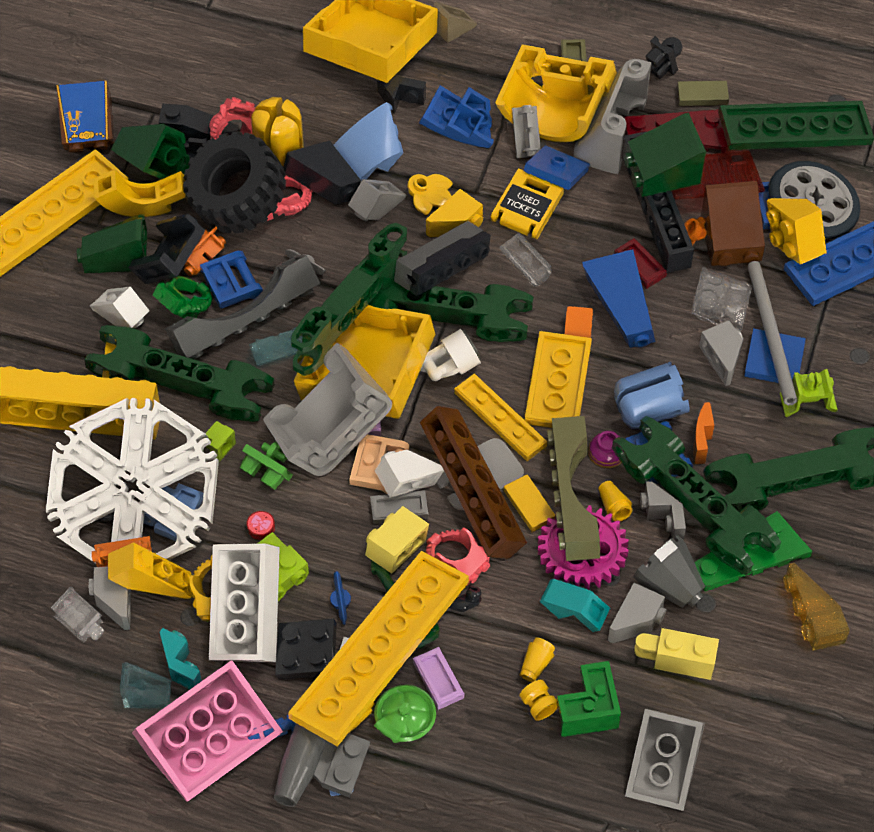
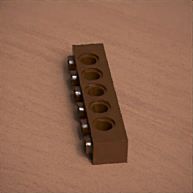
[420,406,527,559]

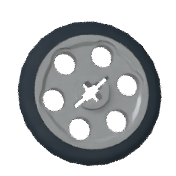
[768,161,861,239]

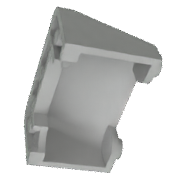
[574,59,651,175]
[263,343,392,476]

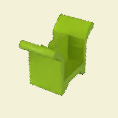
[780,369,838,417]

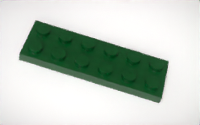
[718,101,874,150]

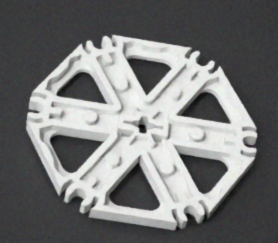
[46,398,219,563]

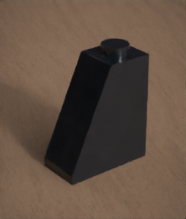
[283,140,361,205]

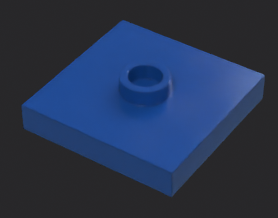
[524,145,590,190]
[744,328,806,383]

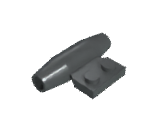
[274,723,371,807]

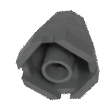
[633,535,705,608]

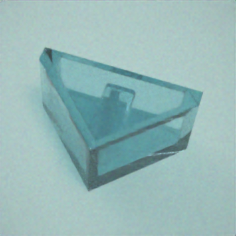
[120,662,171,708]

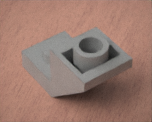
[640,481,686,541]

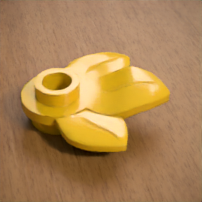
[407,174,453,215]

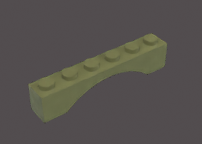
[547,416,600,561]

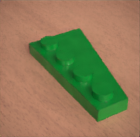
[694,511,812,592]

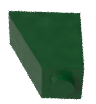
[111,124,190,179]
[77,214,147,273]

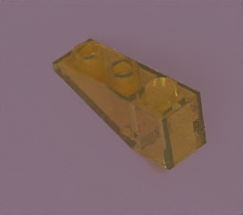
[783,563,850,651]

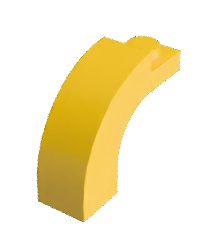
[93,169,186,217]

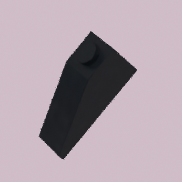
[158,103,239,141]

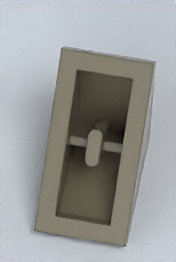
[433,1,477,43]

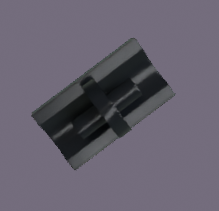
[645,36,683,79]

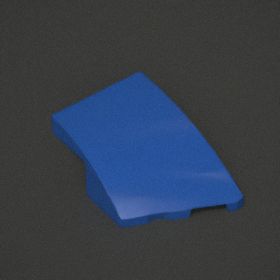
[419,85,494,148]

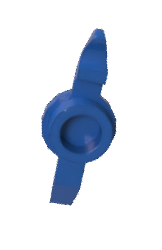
[330,571,351,625]

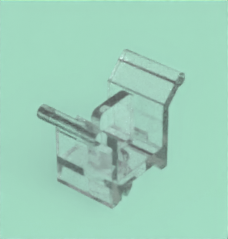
[50,586,104,643]

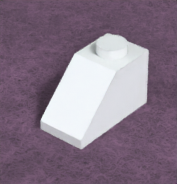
[90,287,149,329]
[375,450,444,498]

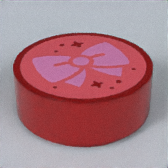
[247,511,275,540]

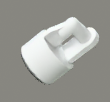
[421,329,482,381]

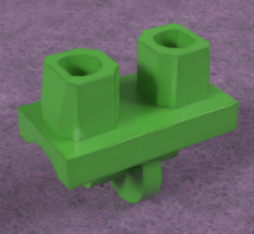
[240,441,293,490]

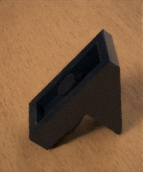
[377,75,426,114]

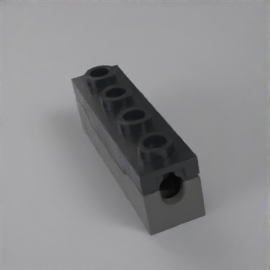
[394,221,491,296]

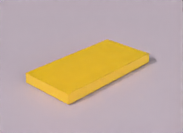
[524,331,592,428]

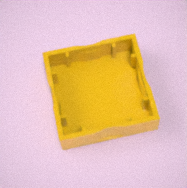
[303,0,438,83]
[294,305,436,419]

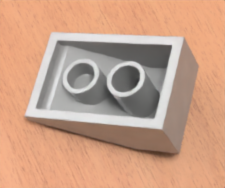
[625,709,705,811]

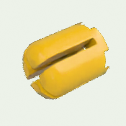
[251,97,304,166]

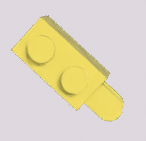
[634,628,719,680]

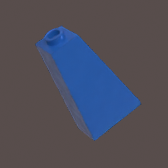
[582,249,656,348]

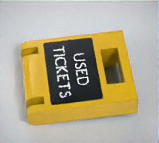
[491,168,564,239]

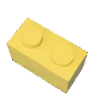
[365,506,429,574]

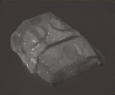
[692,267,752,331]

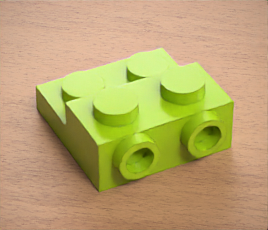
[257,532,309,601]

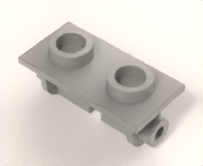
[512,105,541,158]

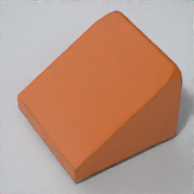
[565,306,593,338]

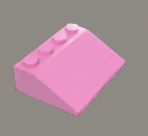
[132,660,283,802]

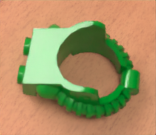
[153,276,212,318]

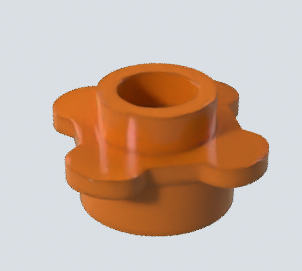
[684,217,707,245]

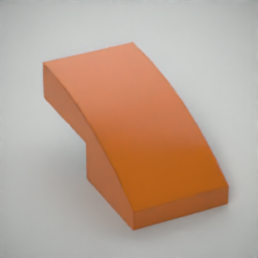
[693,402,714,464]

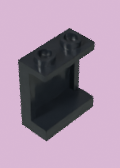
[128,214,205,285]

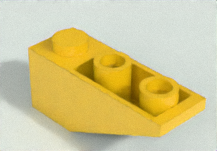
[108,542,192,599]

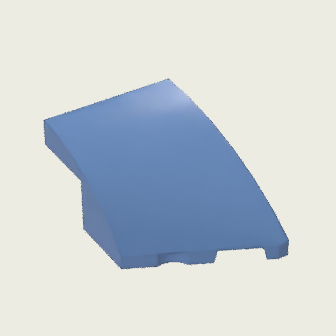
[334,102,403,181]

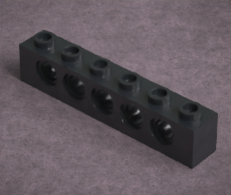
[621,131,694,273]

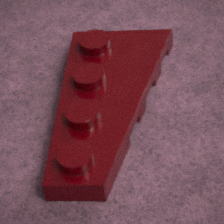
[624,109,730,154]

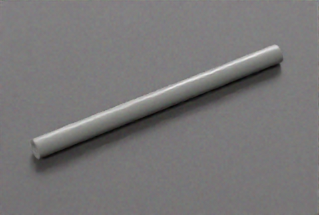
[747,261,797,405]

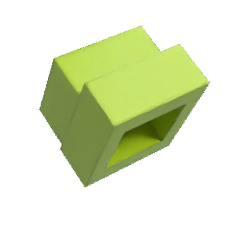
[204,421,236,462]

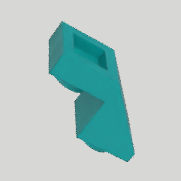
[540,579,610,632]
[160,628,202,689]

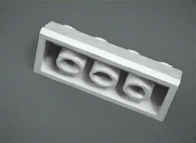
[209,544,280,662]

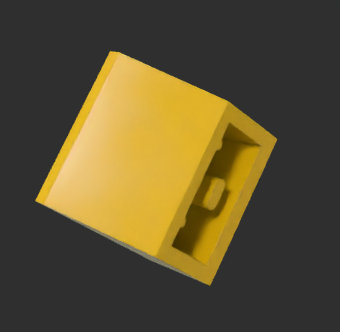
[766,198,826,265]

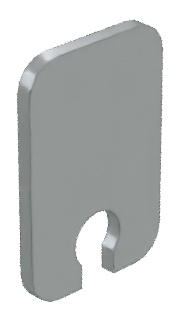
[436,438,524,510]

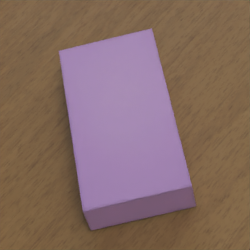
[413,647,464,710]

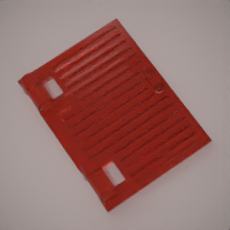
[671,146,765,200]

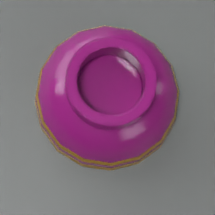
[588,431,621,468]

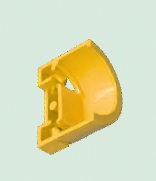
[495,45,617,142]

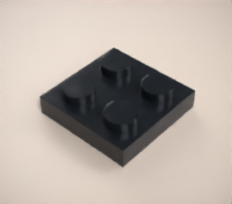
[275,619,337,680]

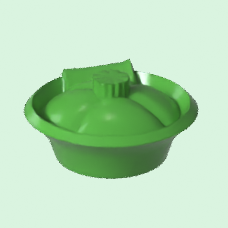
[374,685,436,743]

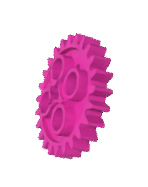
[538,505,629,590]

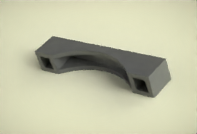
[165,254,320,359]

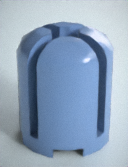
[614,361,690,429]

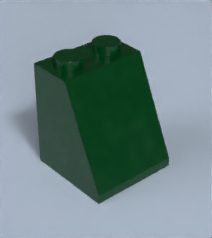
[624,113,706,197]

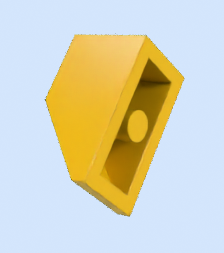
[426,189,483,237]

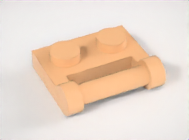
[349,434,410,494]

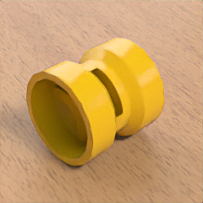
[519,680,558,721]

